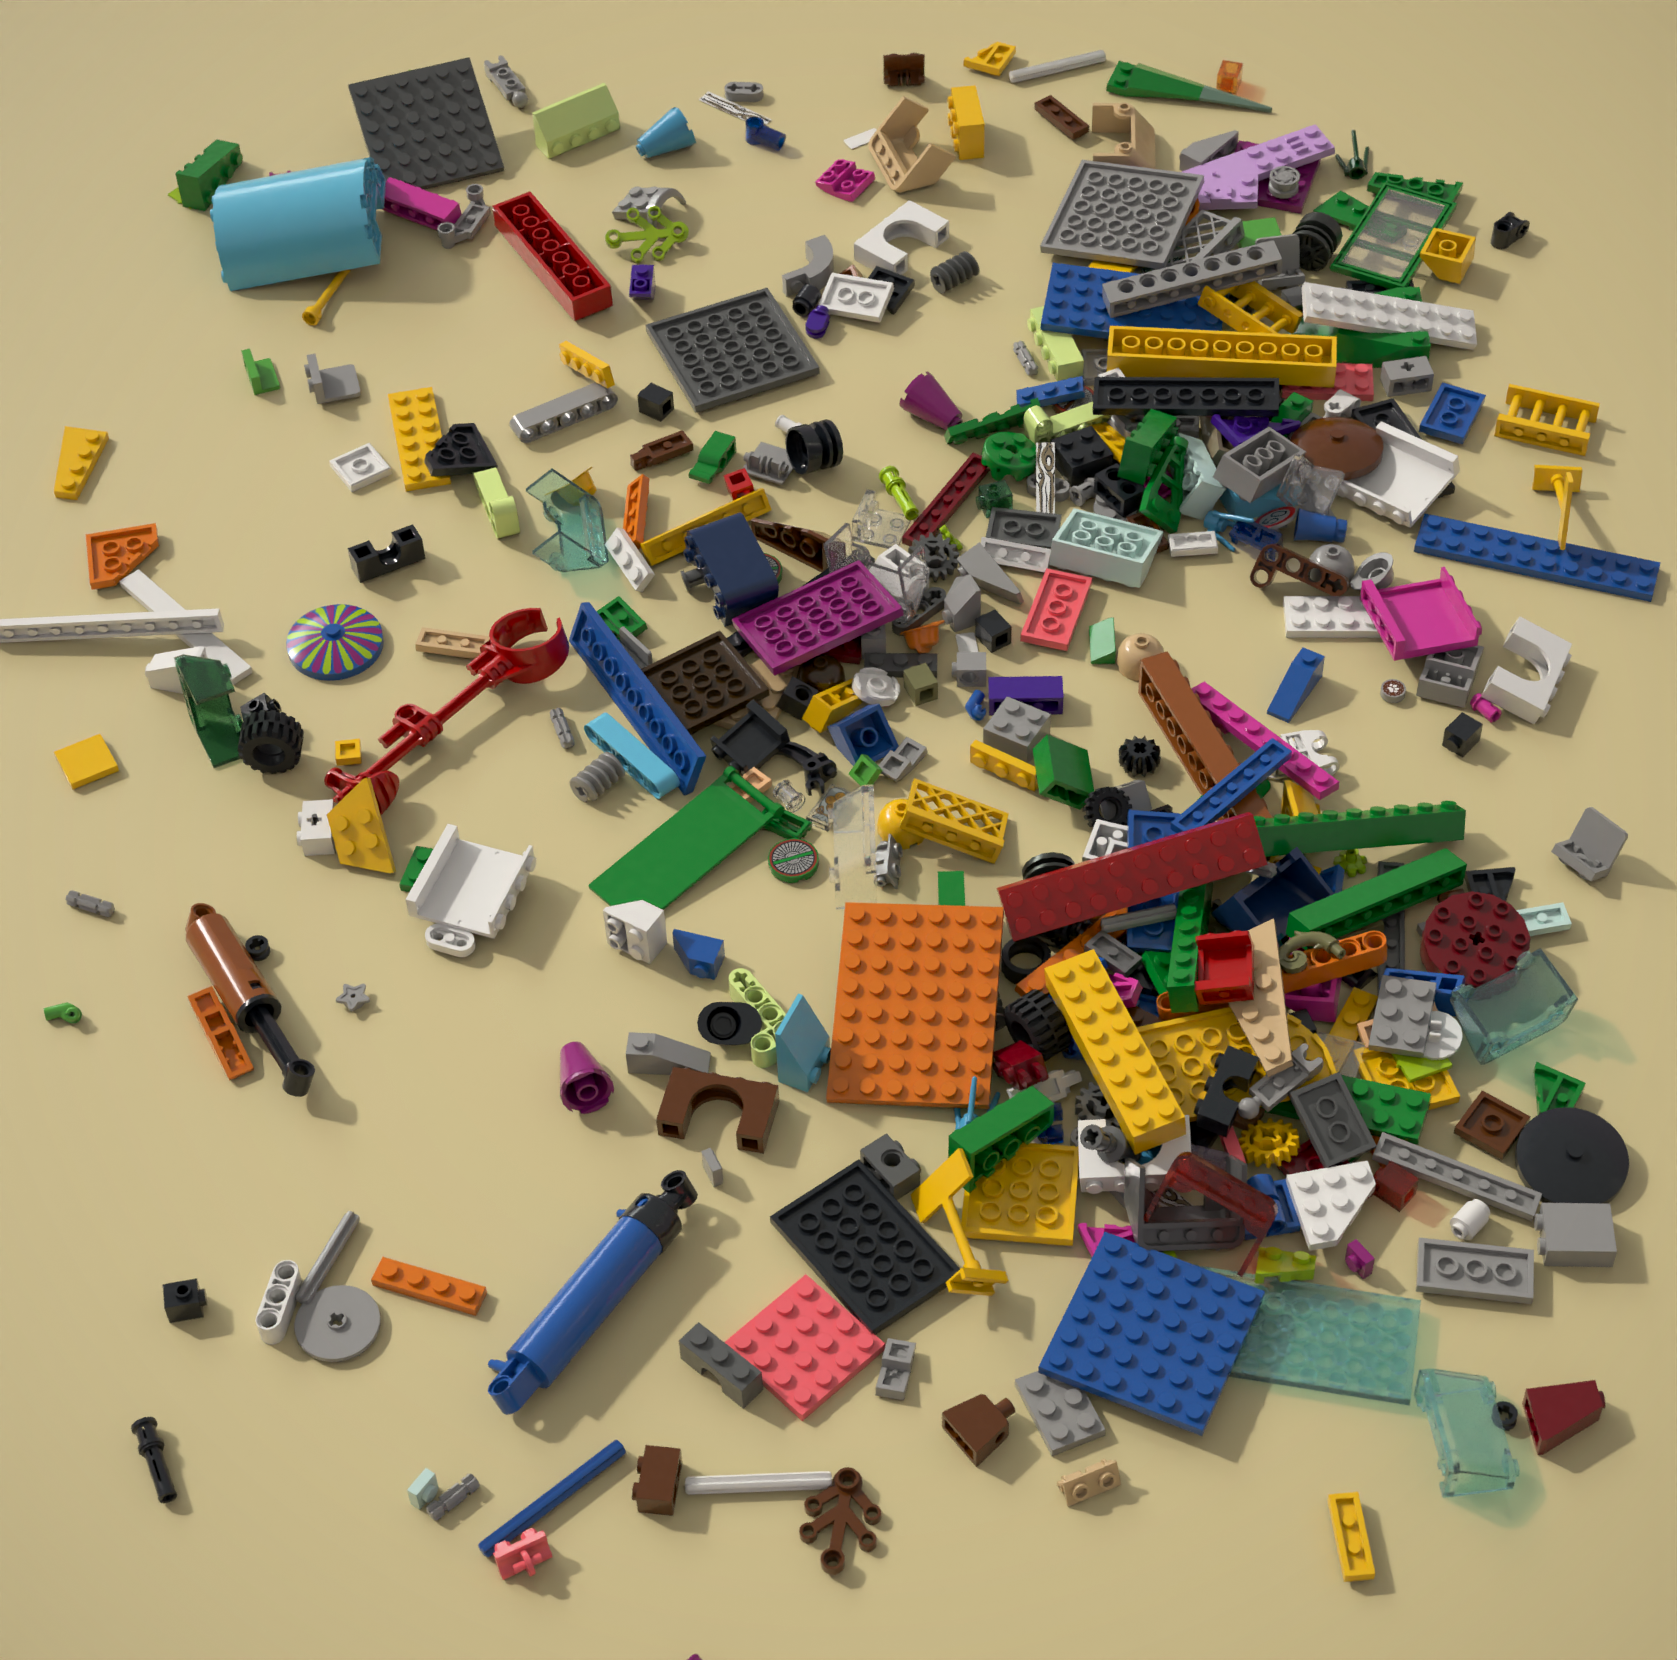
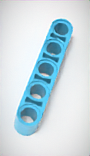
[584,712,680,799]

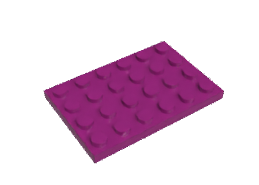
[732,560,904,676]

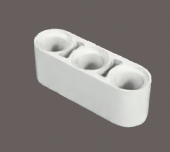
[256,1260,303,1345]

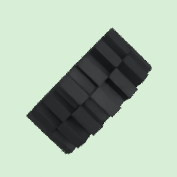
[1083,787,1132,827]

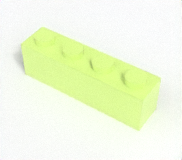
[1027,306,1084,381]

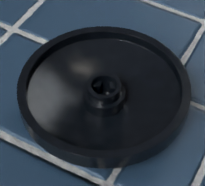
[1515,1107,1629,1204]

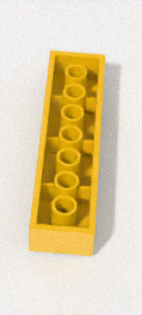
[1044,949,1186,1155]

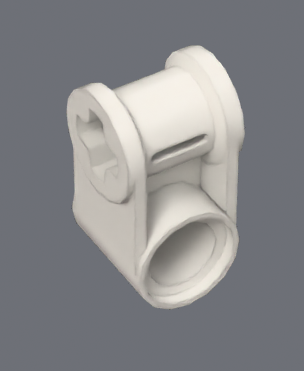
[1323,389,1361,418]

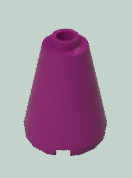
[899,371,963,431]
[560,1041,614,1114]

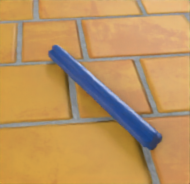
[478,1440,626,1558]

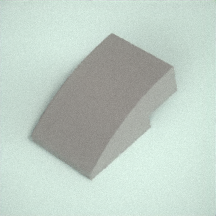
[1416,645,1484,708]

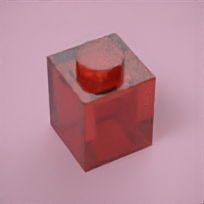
[1373,1161,1419,1212]

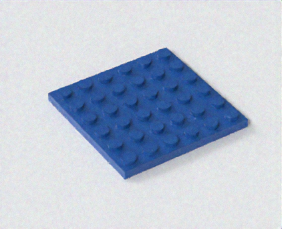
[1038,1232,1265,1436]

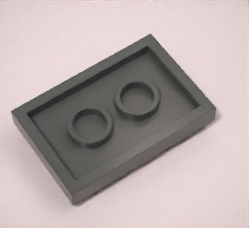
[986,507,1062,549]
[1288,1072,1377,1168]

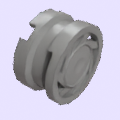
[1268,166,1300,199]

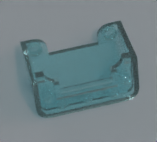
[1450,948,1578,1065]
[1414,1368,1520,1498]

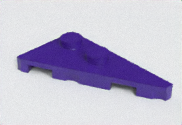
[1211,414,1301,447]

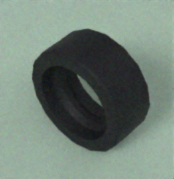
[1001,936,1051,985]

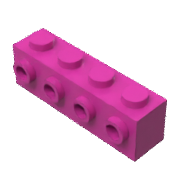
[381,177,462,231]

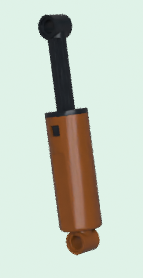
[185,903,315,1097]

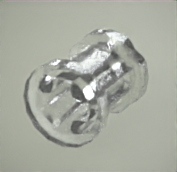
[773,780,806,813]

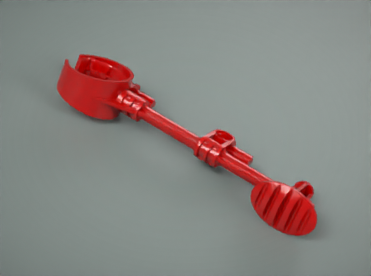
[324,608,569,815]

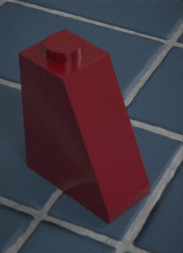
[1522,1380,1606,1455]

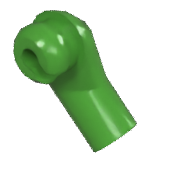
[44,1002,82,1023]

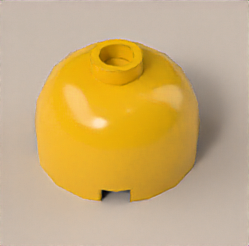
[877,799,925,850]

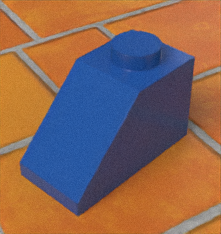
[672,929,725,980]

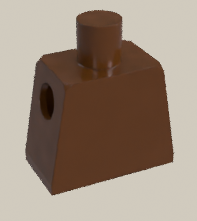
[942,1394,1016,1467]

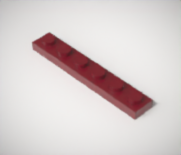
[902,453,990,546]

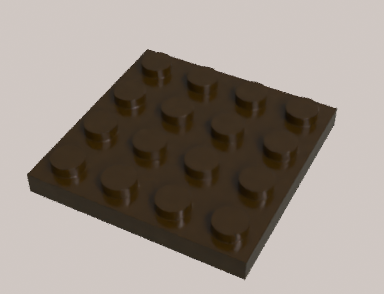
[641,630,770,735]

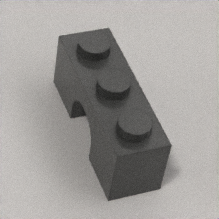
[679,1322,763,1409]

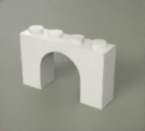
[854,200,949,275]
[1481,617,1572,724]
[1078,1115,1193,1194]

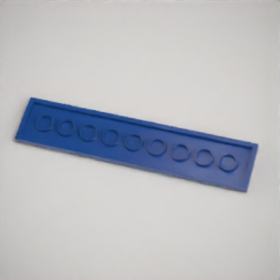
[1414,513,1661,602]
[569,602,706,795]

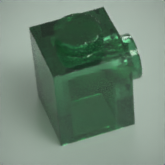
[976,480,1013,518]

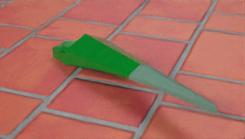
[1106,61,1272,113]

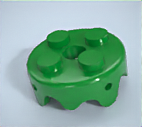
[981,432,1036,481]

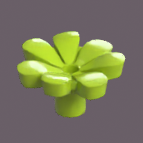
[939,524,963,551]
[1333,849,1367,877]

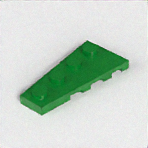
[1367,172,1463,212]

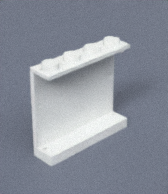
[1332,421,1460,528]
[405,824,537,939]

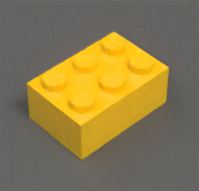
[947,85,985,160]

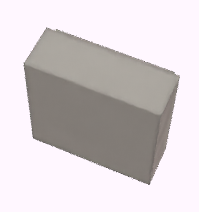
[701,1148,723,1187]

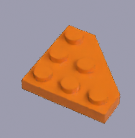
[86,523,159,590]

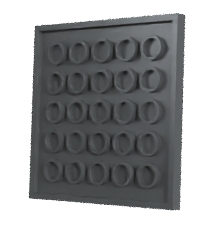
[348,57,504,190]
[645,288,820,413]

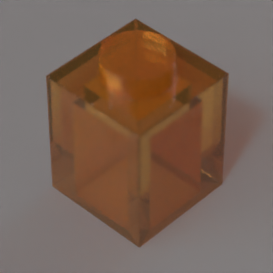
[1216,60,1243,95]

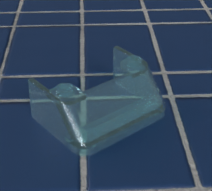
[526,468,609,572]

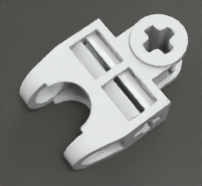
[1267,730,1340,785]

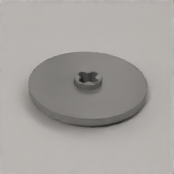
[294,1285,381,1362]

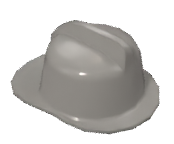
[1350,552,1394,590]

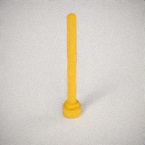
[302,269,351,326]

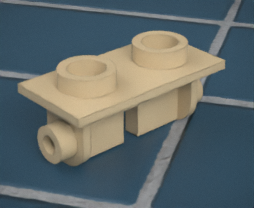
[1057,1459,1121,1507]

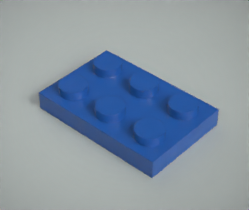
[1419,382,1486,445]

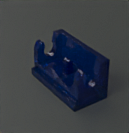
[1229,521,1283,561]

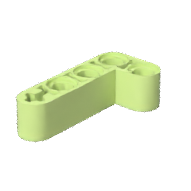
[1023,402,1111,445]
[473,467,520,539]
[729,968,786,1068]

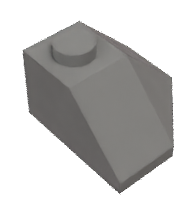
[942,574,981,632]

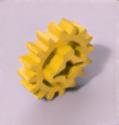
[1239,1118,1300,1168]

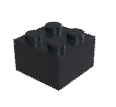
[1051,426,1113,487]

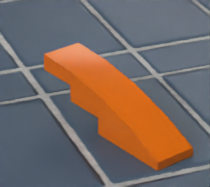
[187,986,254,1081]

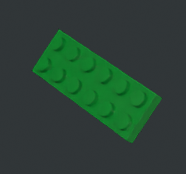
[1261,1075,1431,1145]

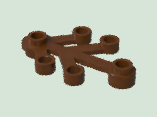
[799,1467,881,1575]

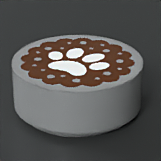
[1380,679,1406,703]

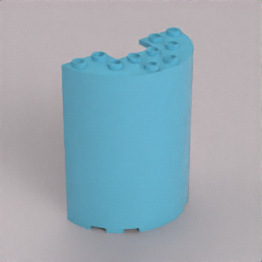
[210,157,386,291]

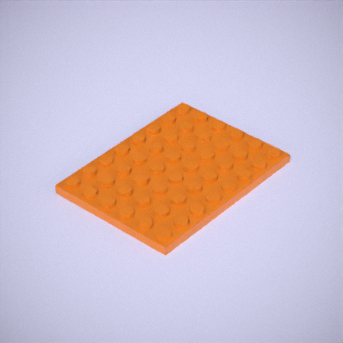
[826,902,1004,1109]

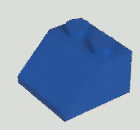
[827,704,899,766]

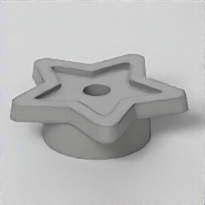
[336,984,370,1012]

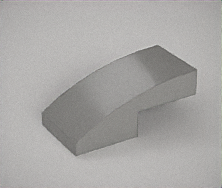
[878,736,928,782]
[875,1338,916,1400]

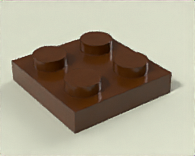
[1454,1090,1531,1160]

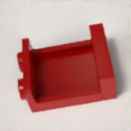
[1195,930,1254,1005]

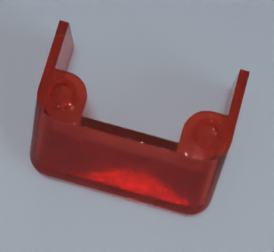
[1144,1152,1278,1277]

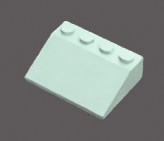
[1049,508,1163,588]

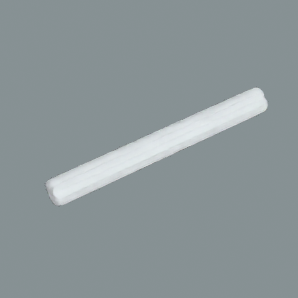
[1009,50,1106,83]
[685,1471,832,1495]

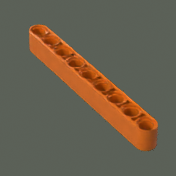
[1156,931,1388,1021]

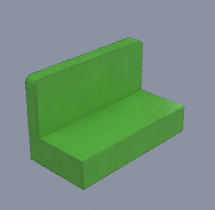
[241,349,280,395]

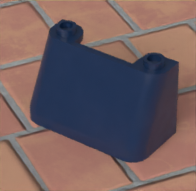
[1211,847,1334,948]

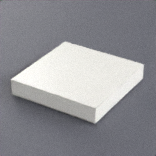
[329,443,392,492]

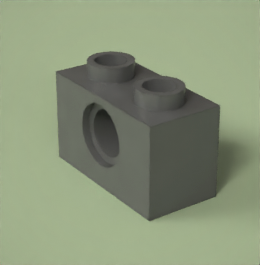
[860,1133,921,1200]

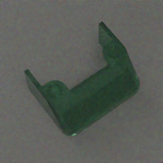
[174,654,243,768]

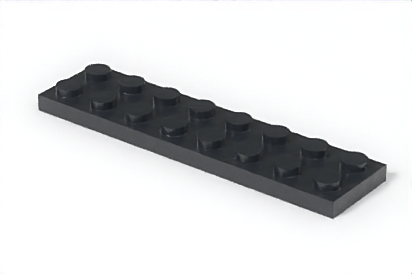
[1093,377,1279,417]

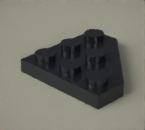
[424,423,498,476]

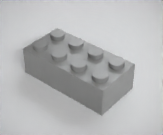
[1213,427,1306,503]

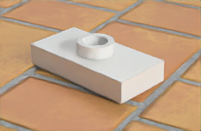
[1168,531,1218,557]

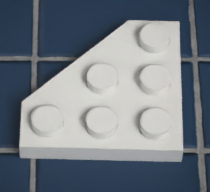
[1286,1161,1376,1251]

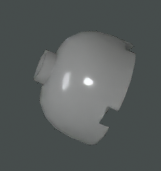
[1309,544,1355,591]

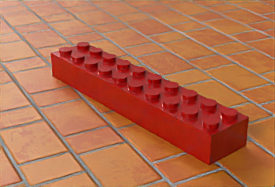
[996,812,1268,941]

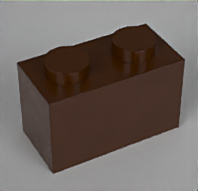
[632,1445,683,1516]

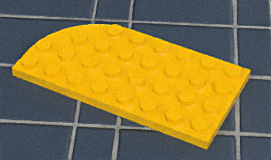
[1137,1007,1337,1122]

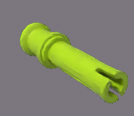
[879,466,919,520]

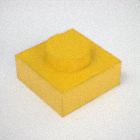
[335,739,362,766]

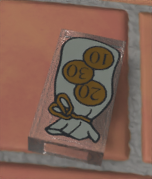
[806,784,854,832]

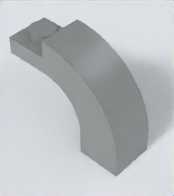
[782,235,834,297]

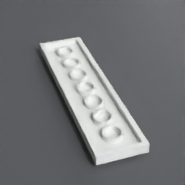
[1301,282,1477,350]

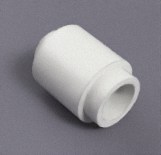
[1450,1199,1491,1240]

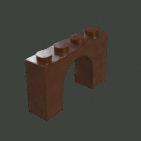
[656,1067,780,1154]

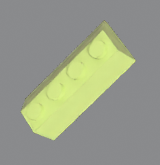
[532,83,620,159]

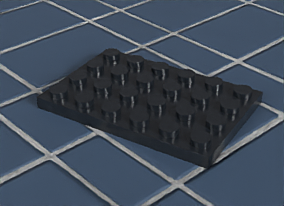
[770,1159,960,1335]

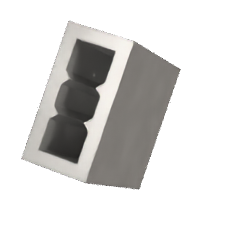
[1534,1203,1617,1267]

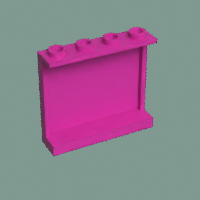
[1360,566,1482,661]

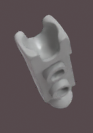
[484,56,528,108]
[1238,1043,1324,1119]

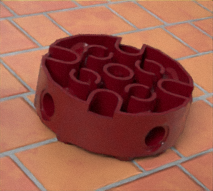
[1419,891,1531,1001]

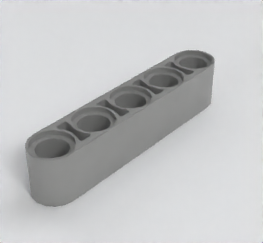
[509,382,618,443]

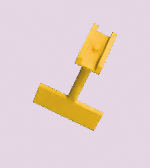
[1532,465,1583,550]
[910,1148,1009,1296]

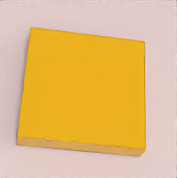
[54,734,119,790]

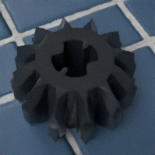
[1119,735,1161,777]

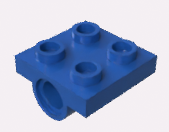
[1244,1174,1301,1240]

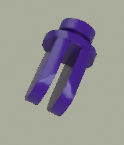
[805,305,830,339]

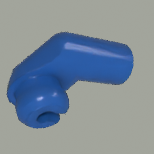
[965,690,986,721]

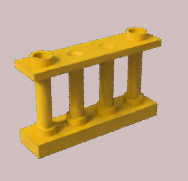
[1197,281,1303,334]
[1494,384,1600,456]

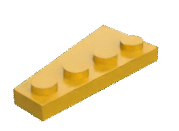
[54,426,109,500]

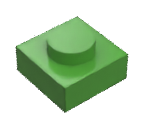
[849,754,883,790]

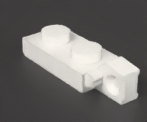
[1007,1069,1082,1102]

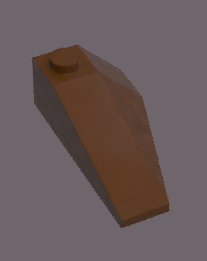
[751,518,844,572]

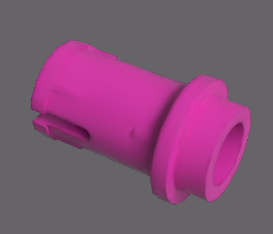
[1470,693,1502,723]

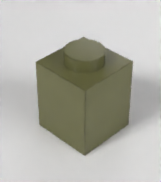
[903,663,938,706]

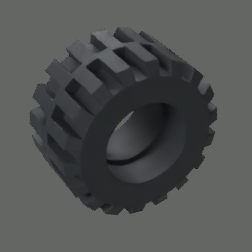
[238,710,304,774]
[1004,989,1071,1062]

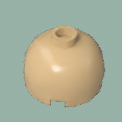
[1116,633,1164,681]

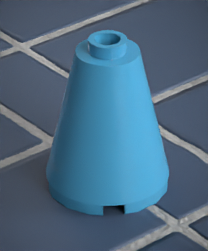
[635,107,696,158]

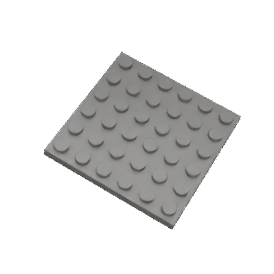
[1040,160,1204,269]

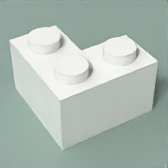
[1082,819,1127,862]

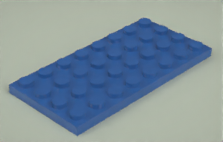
[1040,263,1227,339]

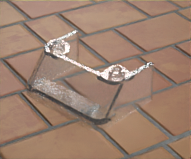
[823,523,929,623]
[828,785,877,909]

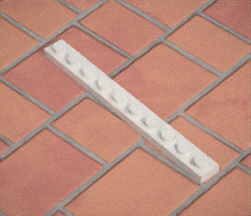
[0,608,224,643]

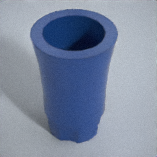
[1294,508,1347,543]

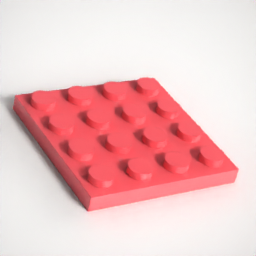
[725,1274,885,1421]

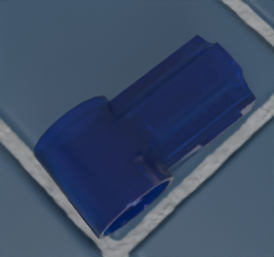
[745,117,786,151]

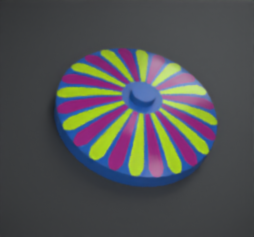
[286,604,384,681]

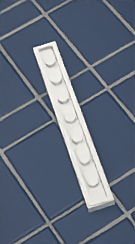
[120,569,253,685]

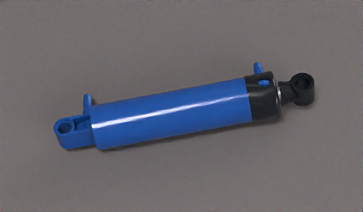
[488,1170,698,1415]

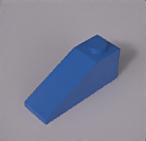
[1267,647,1325,723]
[1379,968,1468,1017]

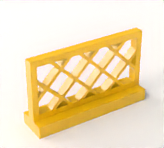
[899,778,1009,864]

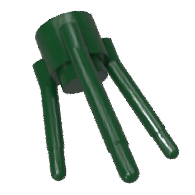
[1335,130,1369,180]

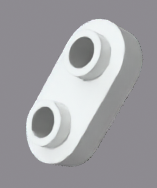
[425,924,476,957]

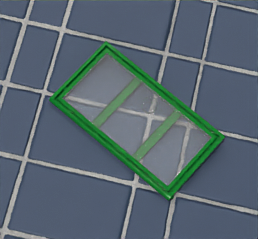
[1330,183,1457,289]

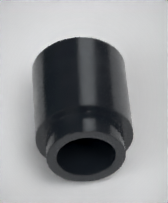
[792,284,821,316]

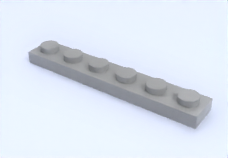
[1372,1132,1542,1221]

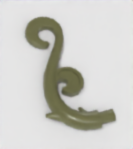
[1279,931,1346,974]

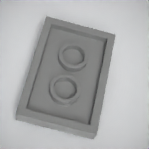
[1369,975,1437,1058]
[1015,1371,1105,1456]

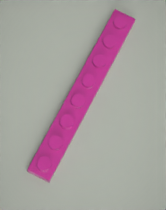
[1191,681,1339,800]

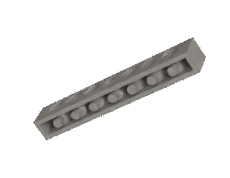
[1102,240,1282,318]

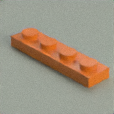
[623,474,650,549]
[371,1257,487,1316]

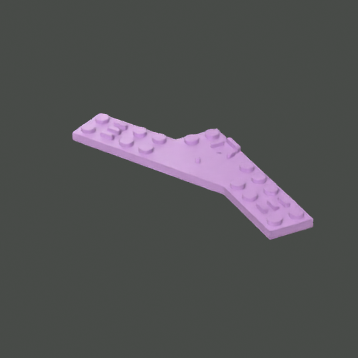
[1182,124,1335,210]

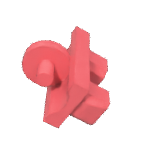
[493,1528,553,1580]

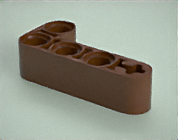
[1250,544,1350,597]

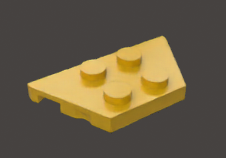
[327,778,396,873]

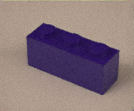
[988,676,1064,715]

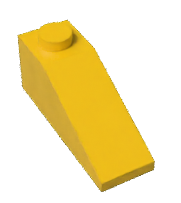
[802,678,863,733]

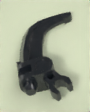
[775,741,837,796]

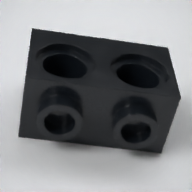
[1094,463,1145,517]

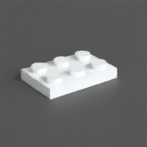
[818,273,894,323]

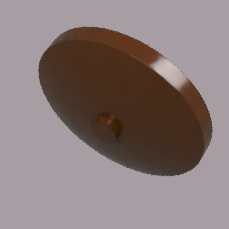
[1290,417,1383,480]

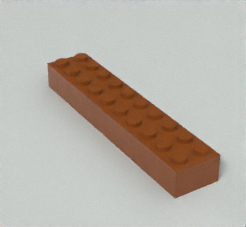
[1138,651,1274,861]

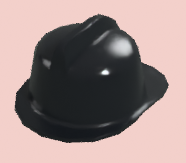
[697,1002,762,1045]

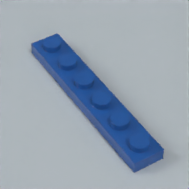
[1170,738,1292,833]

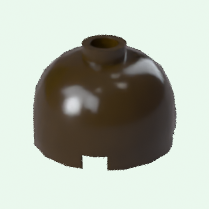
[797,654,846,694]

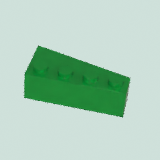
[175,139,243,212]
[1117,409,1178,485]
[948,1086,1055,1193]

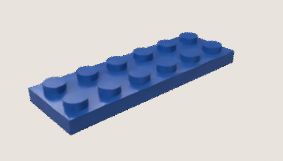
[1126,810,1180,953]

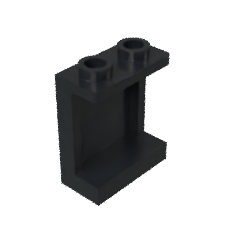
[710,700,790,775]

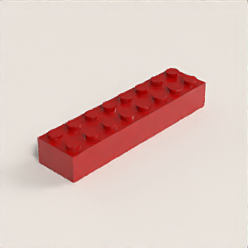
[492,191,613,321]

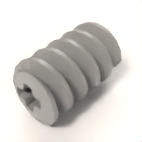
[569,752,625,802]

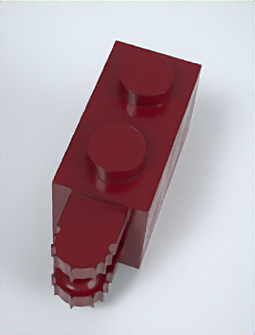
[993,1040,1049,1091]

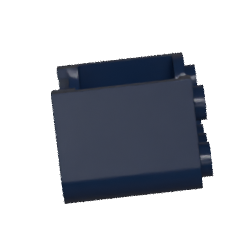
[683,512,779,627]

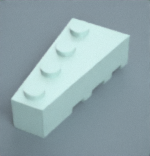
[1170,433,1226,520]

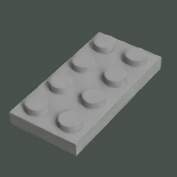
[1416,1238,1534,1304]

